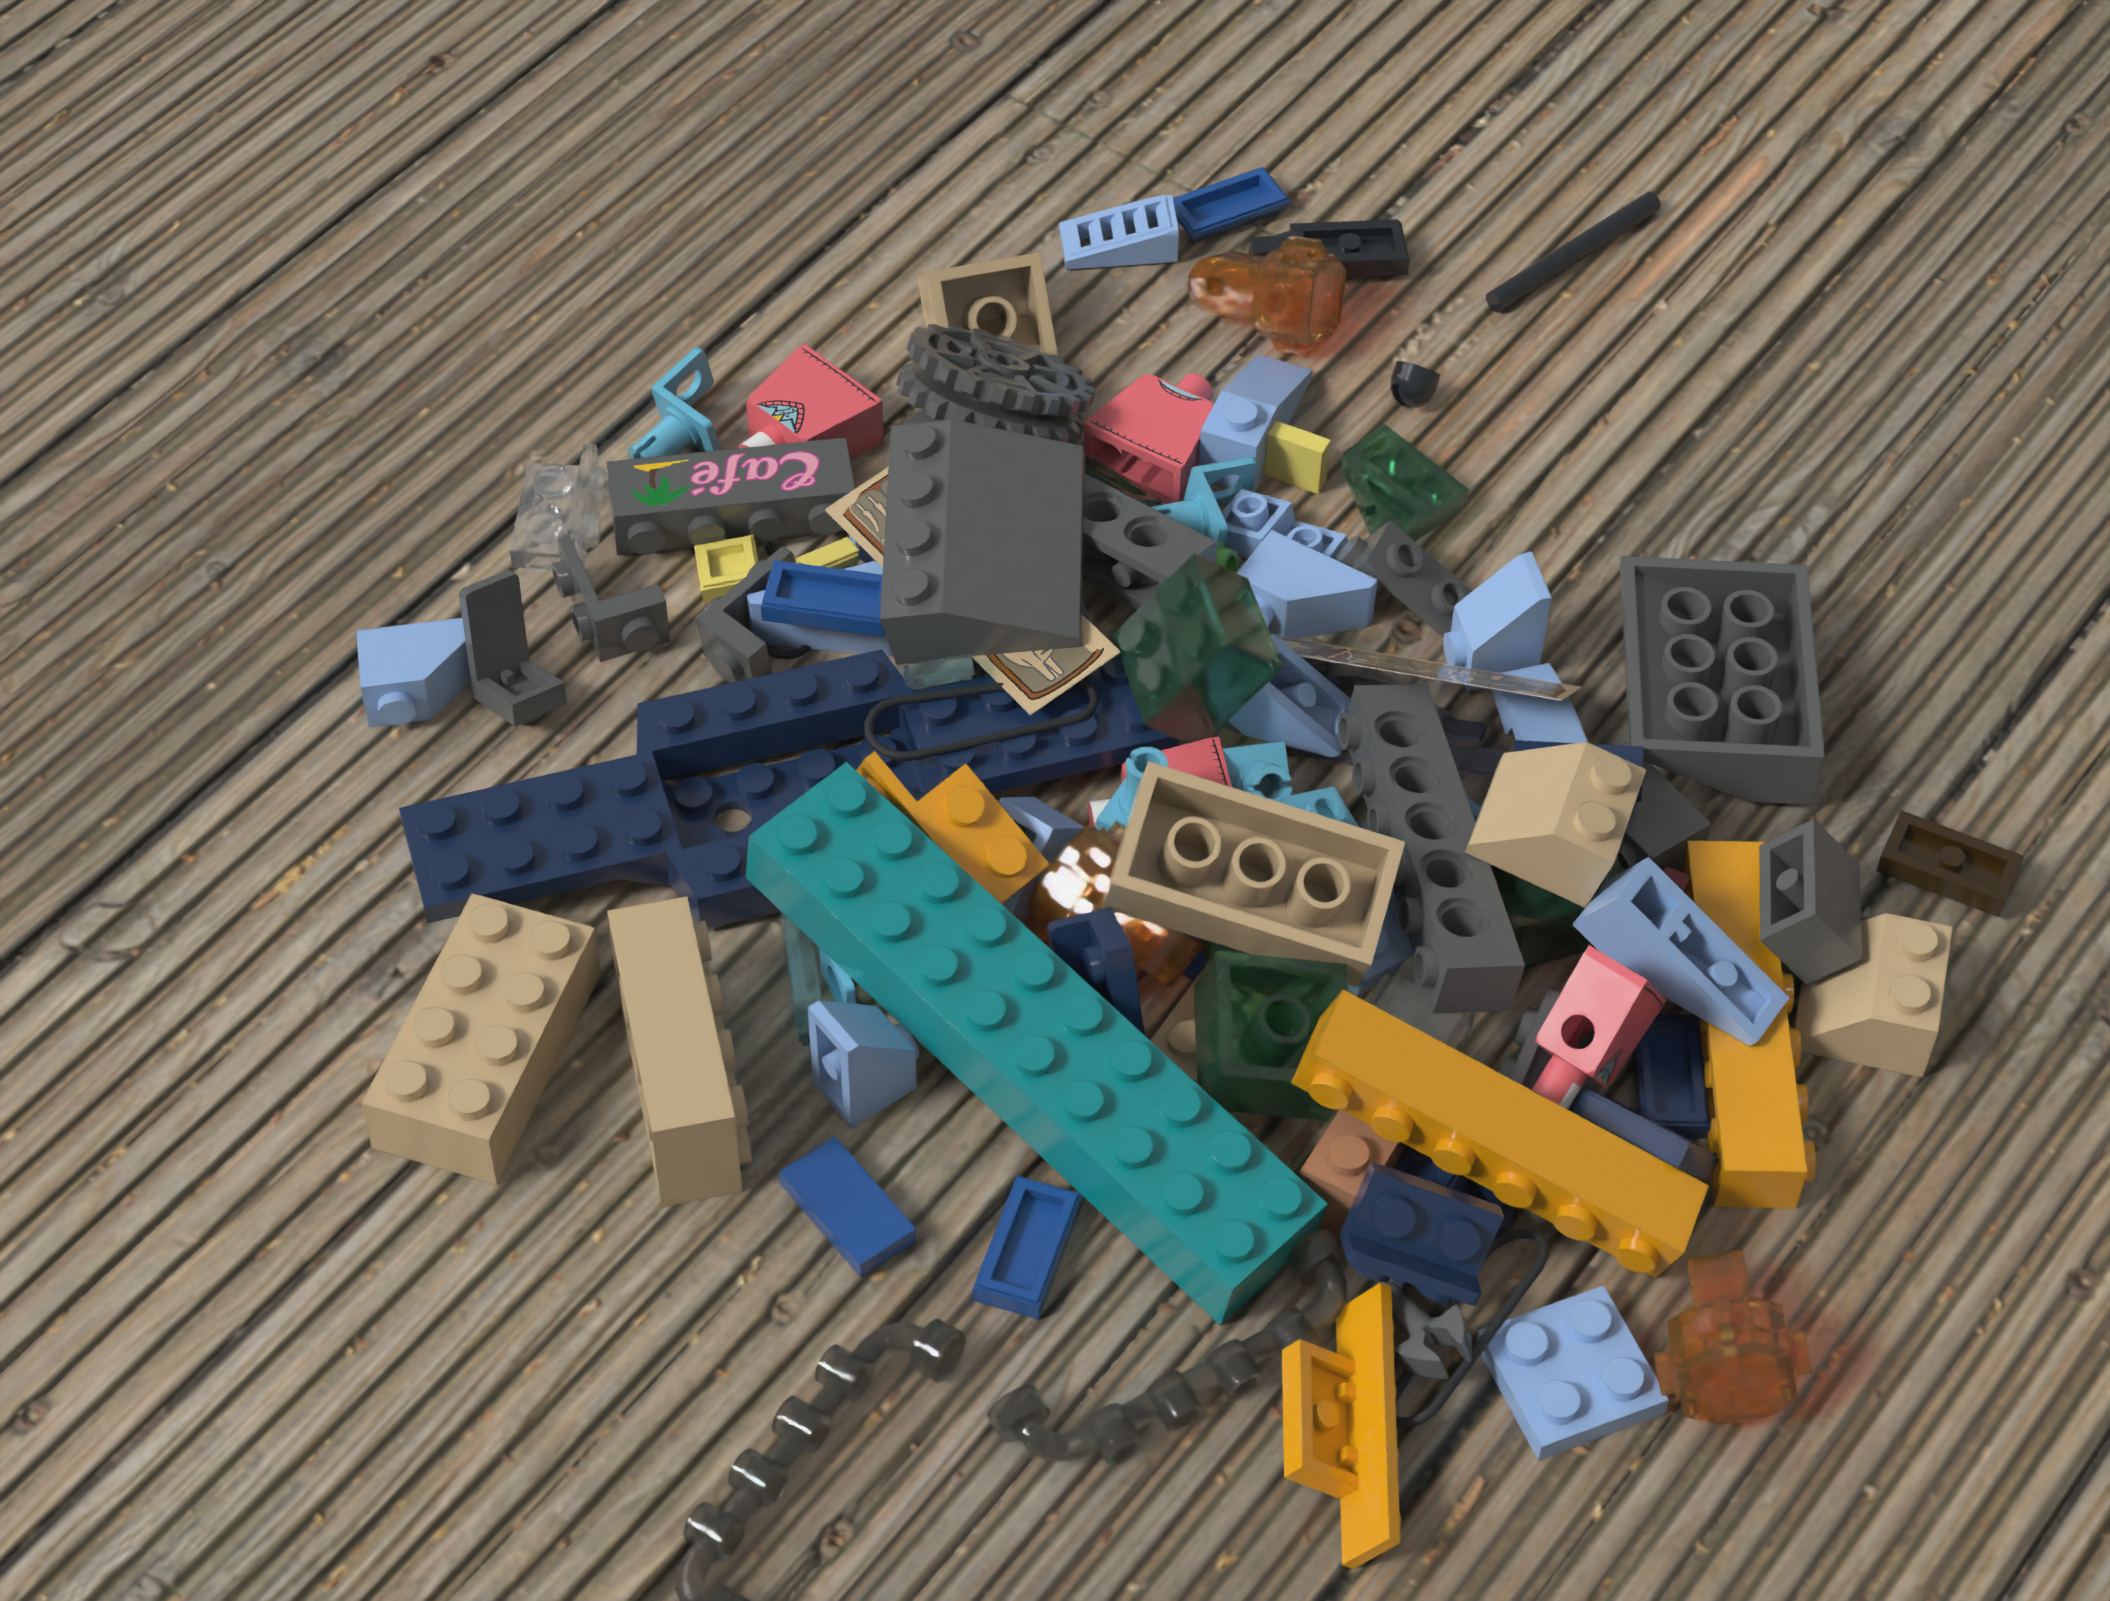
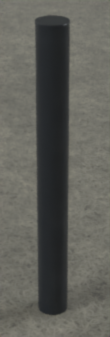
[1486,191,1661,312]

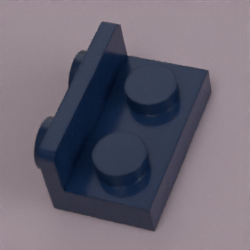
[1047,907,1145,1035]
[1340,1161,1504,1306]

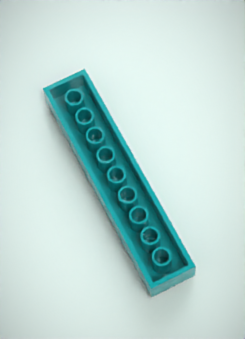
[746,762,1328,1326]

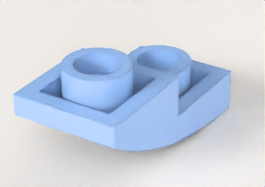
[1222,489,1348,559]
[1491,663,1588,743]

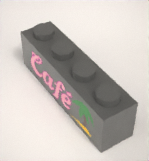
[606,438,855,556]

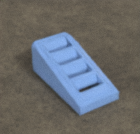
[1059,195,1179,270]

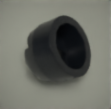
[1390,361,1441,408]

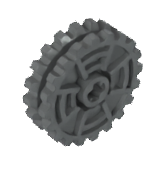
[896,324,1096,445]

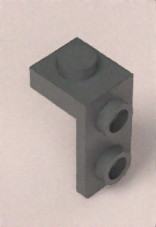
[1335,520,1472,637]
[551,535,670,662]
[696,546,795,683]
[459,570,567,726]

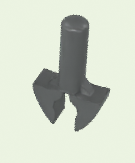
[1383,1282,1472,1379]

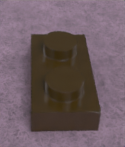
[1876,810,2024,917]

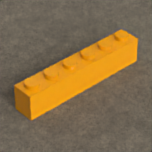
[1680,840,1816,1209]
[1291,989,1709,1278]

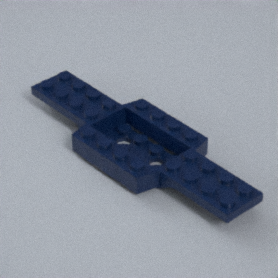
[399,641,1178,929]

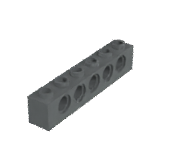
[902,409,1216,626]
[1338,684,1525,1014]

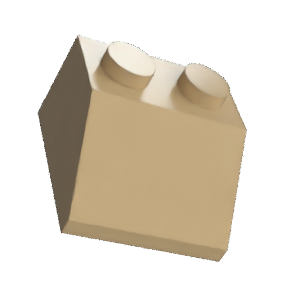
[917,252,1058,356]
[1465,742,1646,908]
[1794,913,1952,1078]

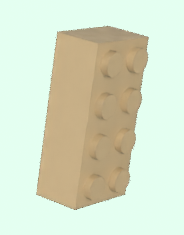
[1102,761,1405,987]
[361,893,601,1185]
[607,896,752,1207]

